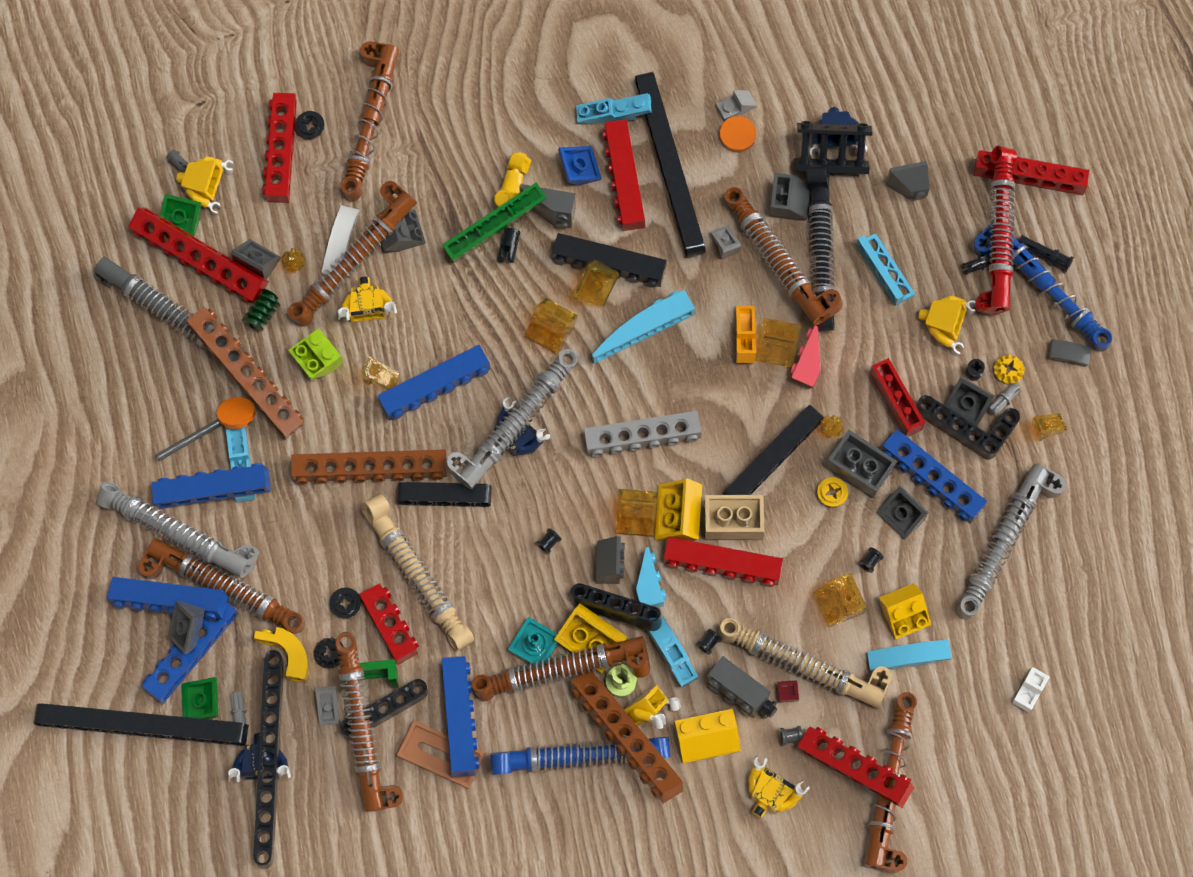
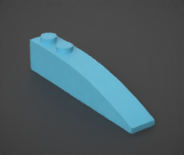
[592,290,695,364]

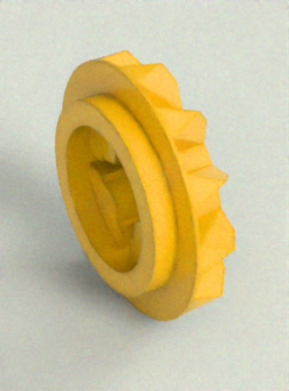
[994,354,1025,384]
[817,477,848,508]

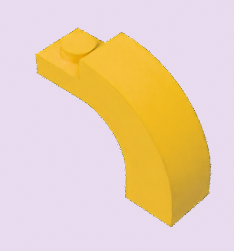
[254,627,309,684]

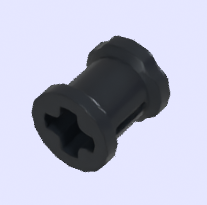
[965,359,985,381]
[536,528,562,554]
[858,547,884,573]
[696,629,722,655]

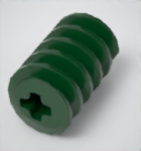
[242,288,280,331]

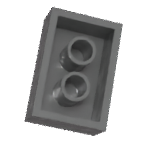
[825,430,897,498]
[707,656,771,718]

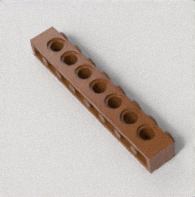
[186,307,304,440]
[291,449,447,484]
[570,670,683,804]

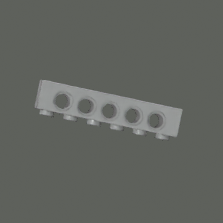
[584,411,701,457]

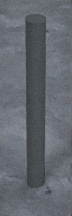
[156,419,222,461]

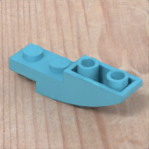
[576,93,652,124]
[647,615,698,688]

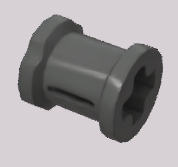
[780,726,803,746]

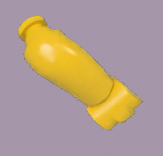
[494,152,532,207]

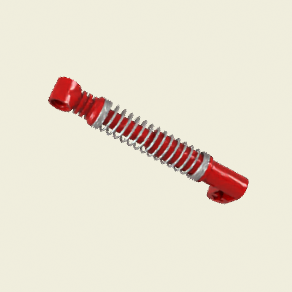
[975,145,1017,315]

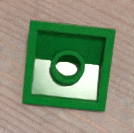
[160,194,201,236]
[182,677,218,720]

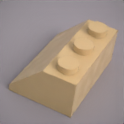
[705,495,764,539]

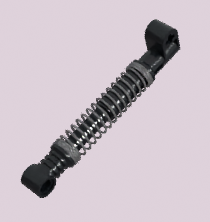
[807,165,835,332]

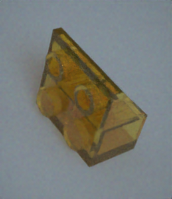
[524,298,578,354]
[756,318,801,368]
[616,489,658,537]
[813,572,867,628]

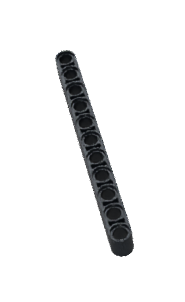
[635,71,706,257]
[253,650,284,869]
[33,703,249,746]

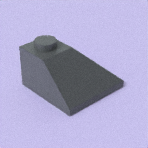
[886,161,930,200]

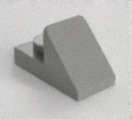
[716,90,757,122]
[711,226,741,259]
[316,686,339,725]

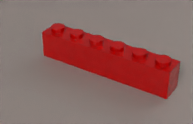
[602,119,645,231]
[663,537,783,587]

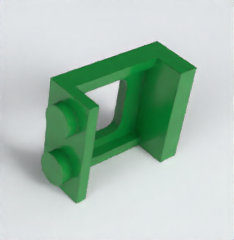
[345,659,399,689]

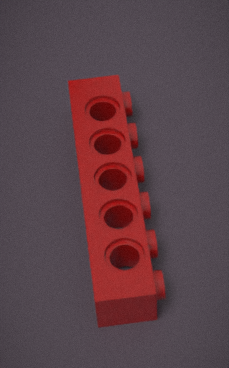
[262,93,297,203]
[973,150,1090,196]
[797,726,914,808]

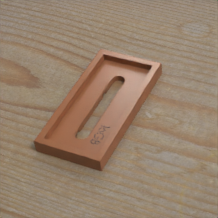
[397,720,486,789]

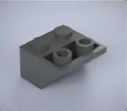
[769,173,810,220]
[374,209,426,252]
[596,536,625,584]

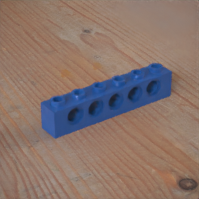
[881,429,987,524]
[142,602,238,705]

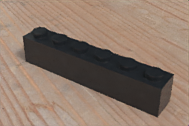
[552,233,667,287]

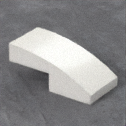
[1012,667,1050,713]

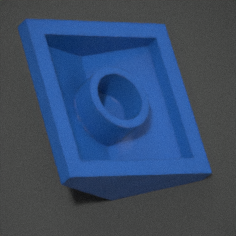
[558,146,602,186]

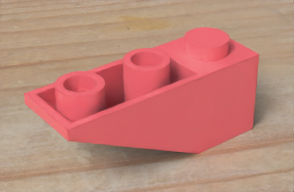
[790,325,821,388]

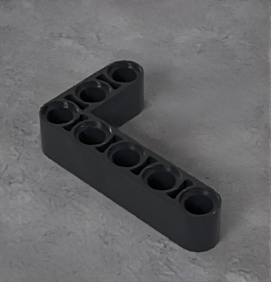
[916,395,1020,460]

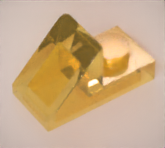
[362,357,401,390]
[1032,413,1067,441]

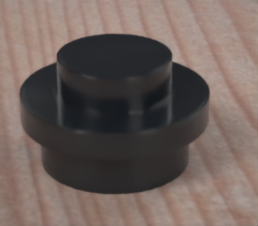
[760,700,777,719]

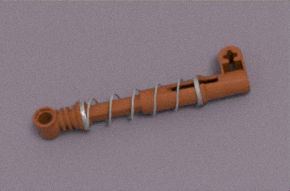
[340,41,399,201]
[864,692,917,874]

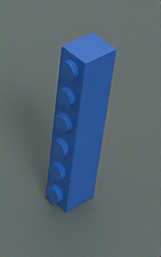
[377,345,490,420]
[152,463,271,509]
[107,577,228,620]
[442,656,479,778]

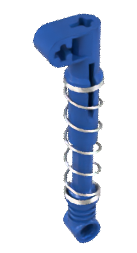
[974,222,1112,351]

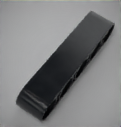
[397,482,492,507]
[570,583,662,631]
[340,679,428,740]

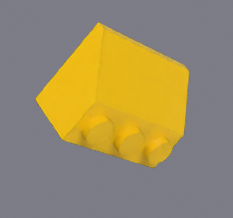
[655,478,702,541]
[554,603,628,673]
[674,709,741,764]

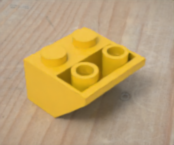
[879,583,931,639]

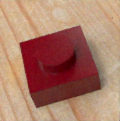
[777,680,799,703]

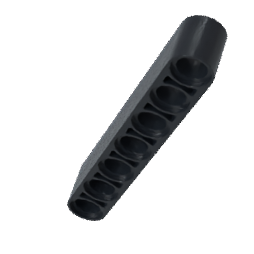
[722,405,825,495]

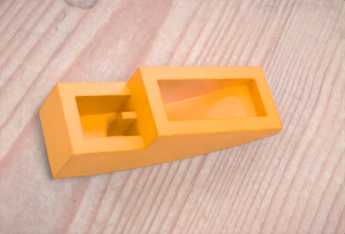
[736,306,756,363]

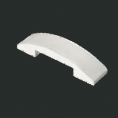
[322,205,360,276]

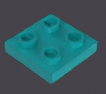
[508,617,559,667]

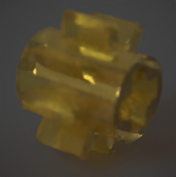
[282,248,305,273]
[820,415,843,438]

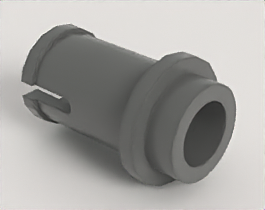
[166,149,189,172]

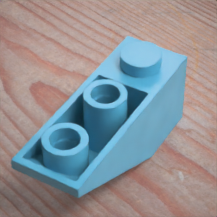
[636,547,667,608]

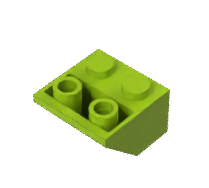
[288,328,343,380]

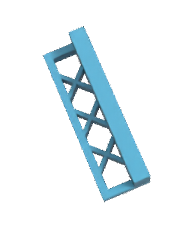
[856,233,915,306]

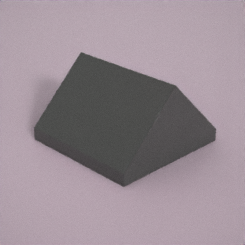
[231,239,281,280]
[945,377,994,427]
[877,486,928,539]
[168,601,205,654]

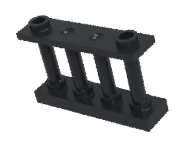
[794,121,873,174]

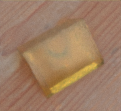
[572,260,619,307]

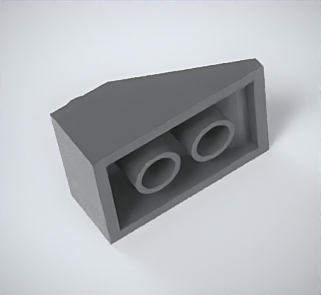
[519,184,576,229]

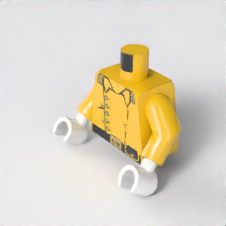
[176,156,234,215]
[338,277,397,323]
[919,295,976,356]
[624,685,681,729]
[749,755,810,818]

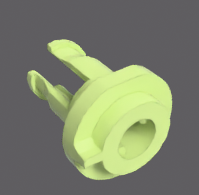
[606,664,637,698]

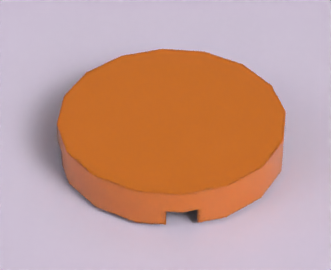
[719,116,756,152]
[217,397,256,429]

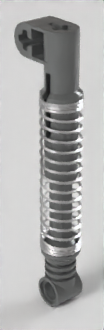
[94,256,245,362]

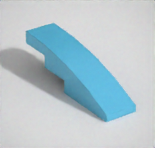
[226,427,255,502]
[867,639,952,672]

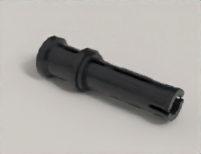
[1018,235,1074,272]

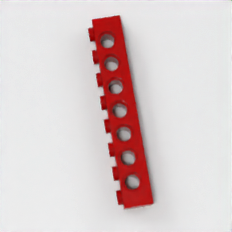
[128,207,269,303]

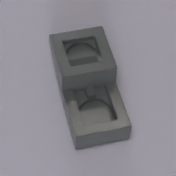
[1048,339,1091,367]

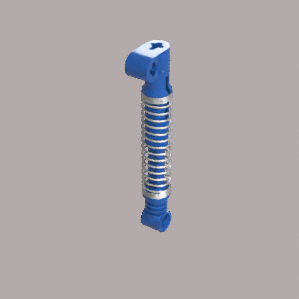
[490,737,670,775]

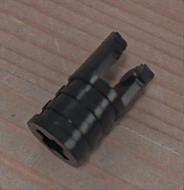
[497,228,521,263]

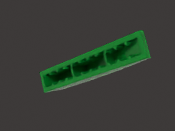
[442,182,547,262]

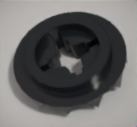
[295,111,325,139]
[330,588,361,619]
[314,637,344,669]

